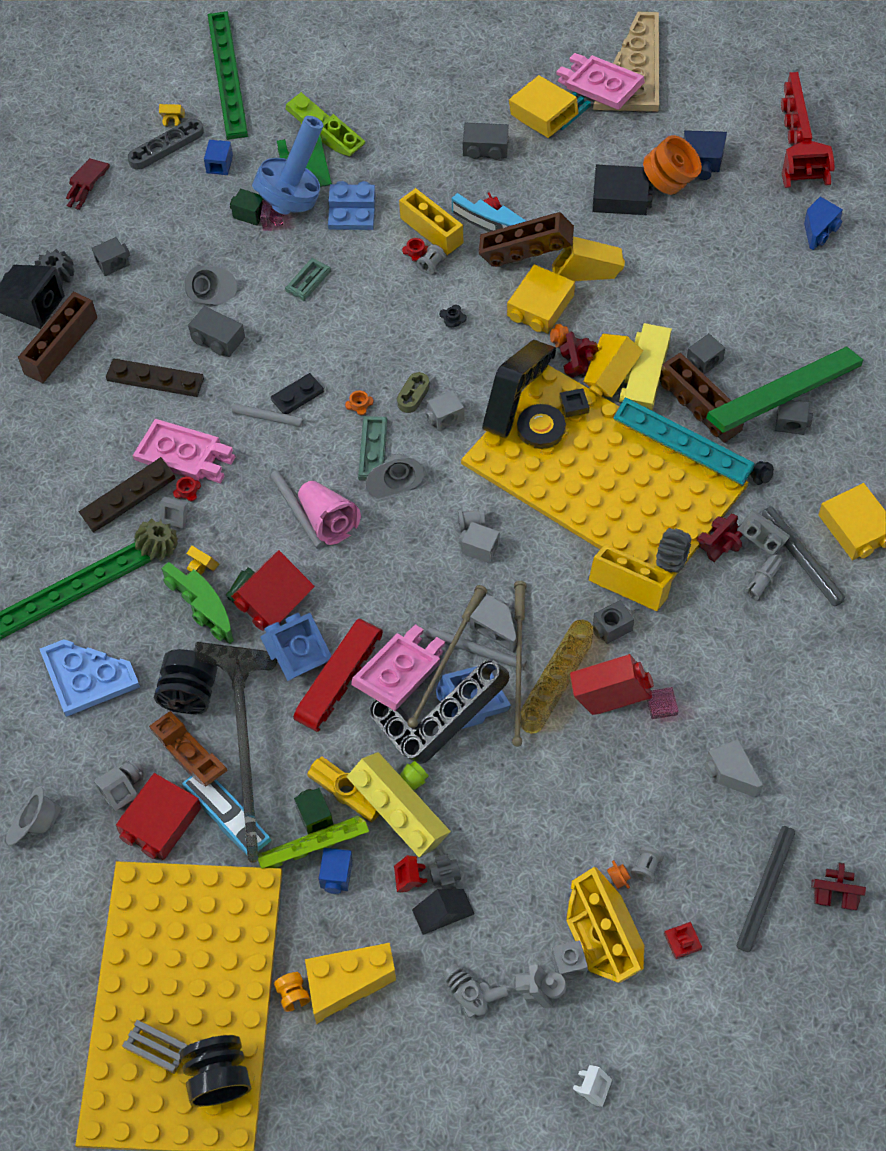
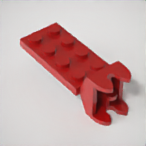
[781,72,835,188]

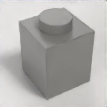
[459,522,500,563]

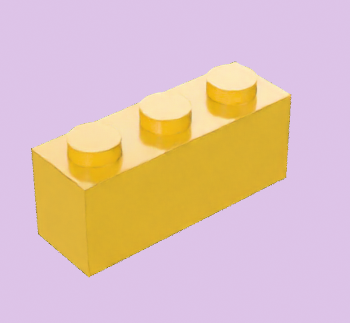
[399,188,464,255]
[588,544,674,611]

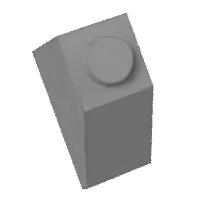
[470,594,516,653]
[705,739,763,797]

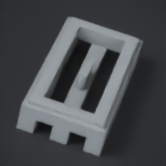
[122,1020,188,1074]

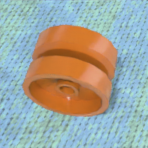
[643,135,702,195]

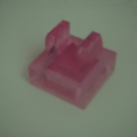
[261,200,285,231]
[647,687,679,719]

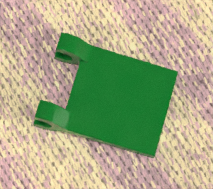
[277,136,332,187]

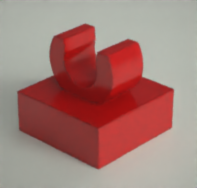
[394,855,427,892]
[664,921,702,959]

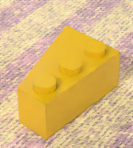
[305,943,396,1024]

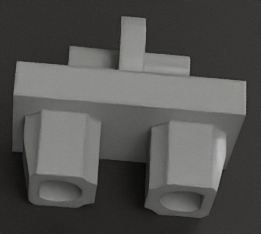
[737,509,790,555]
[516,964,567,1008]

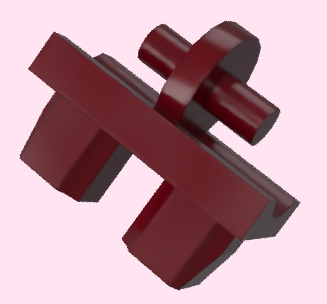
[559,331,598,378]
[697,513,743,562]
[811,862,866,911]

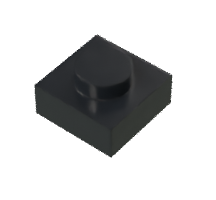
[559,388,589,418]

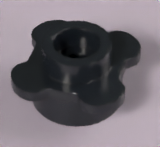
[439,305,467,328]

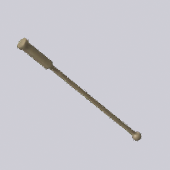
[512,581,527,747]
[407,585,487,728]

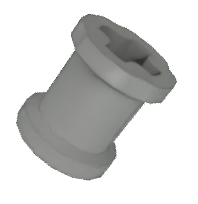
[417,244,446,275]
[458,507,485,532]
[631,846,664,883]

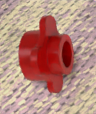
[483,192,502,210]
[402,238,428,261]
[173,477,201,502]

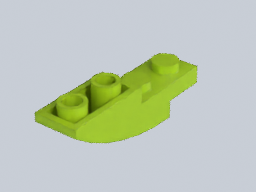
[285,92,365,156]

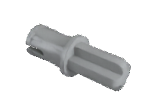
[744,554,783,600]

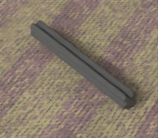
[761,506,845,606]
[736,826,795,952]

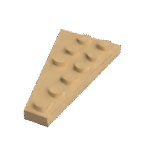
[593,12,659,112]

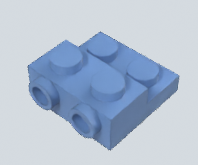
[328,181,376,230]
[260,613,332,681]
[436,666,511,729]

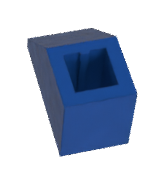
[804,196,843,250]

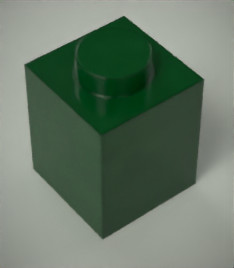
[230,188,267,226]
[294,788,333,834]

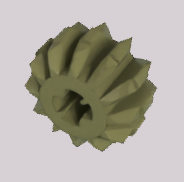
[134,518,178,561]

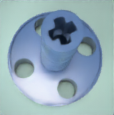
[252,116,324,215]

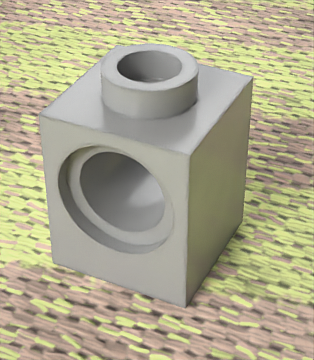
[425,390,464,431]
[94,766,138,811]
[551,940,588,982]

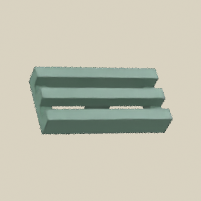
[285,258,331,301]

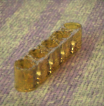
[520,619,593,734]

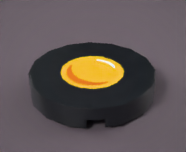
[517,404,566,449]

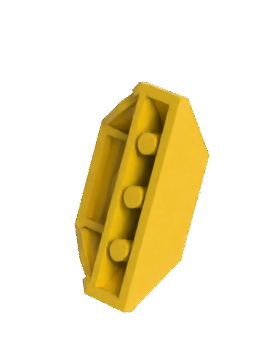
[566,867,644,983]

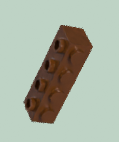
[479,212,574,267]
[18,291,98,383]
[660,352,744,443]

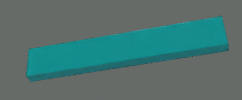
[613,397,755,486]

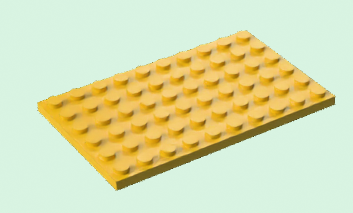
[461,365,749,579]
[75,861,283,1151]

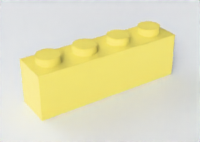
[619,323,672,411]
[347,752,451,858]

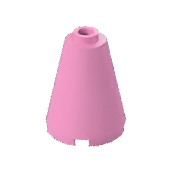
[298,481,361,545]

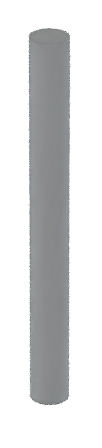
[270,471,325,549]
[426,627,527,670]

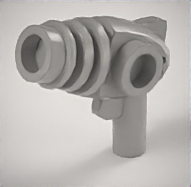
[443,964,508,1018]

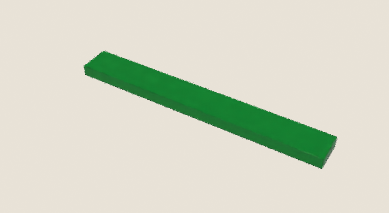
[207,11,248,140]
[706,346,863,433]
[0,542,151,640]

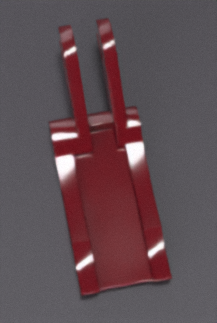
[66,158,110,210]

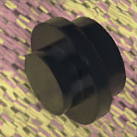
[750,461,774,485]

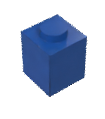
[204,140,233,175]
[319,848,353,894]

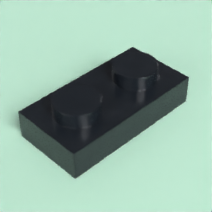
[271,373,324,414]

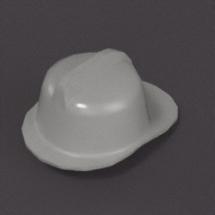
[184,266,237,305]
[366,454,424,498]
[6,786,61,845]

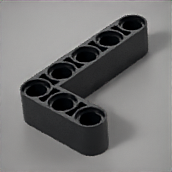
[482,340,556,438]
[369,659,510,764]

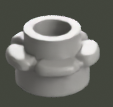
[119,760,143,785]

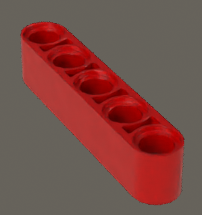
[293,618,383,732]

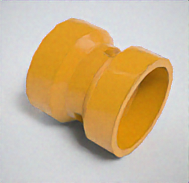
[274,972,311,1012]

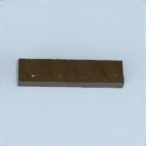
[106,358,204,397]
[78,457,176,532]

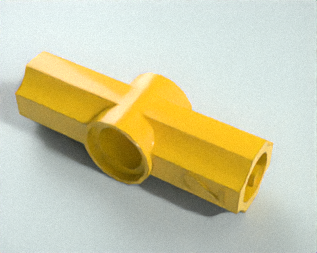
[307,756,380,823]

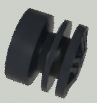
[153,649,218,715]
[179,1035,252,1107]

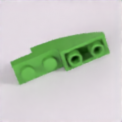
[161,562,234,644]

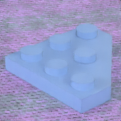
[40,639,140,717]

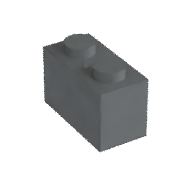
[463,122,509,159]
[188,306,245,357]

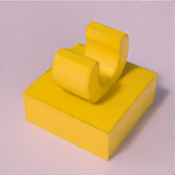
[159,104,185,127]
[186,545,219,575]

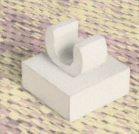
[573,1065,612,1107]

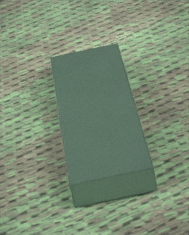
[358,416,388,480]

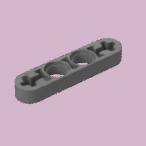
[128,119,204,170]

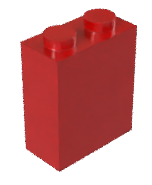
[231,550,315,631]
[570,654,654,715]
[116,773,202,860]

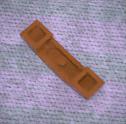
[149,711,228,787]

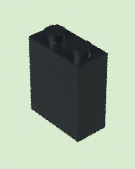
[592,164,653,215]

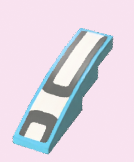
[451,193,526,232]
[182,776,271,858]

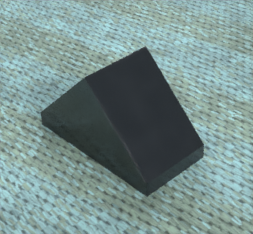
[412,889,474,935]

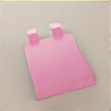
[556,53,645,110]
[133,419,235,483]
[351,624,445,711]

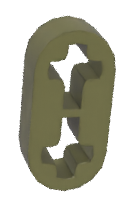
[397,372,430,413]

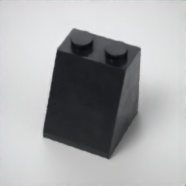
[0,265,65,329]

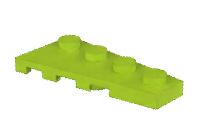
[256,815,369,869]

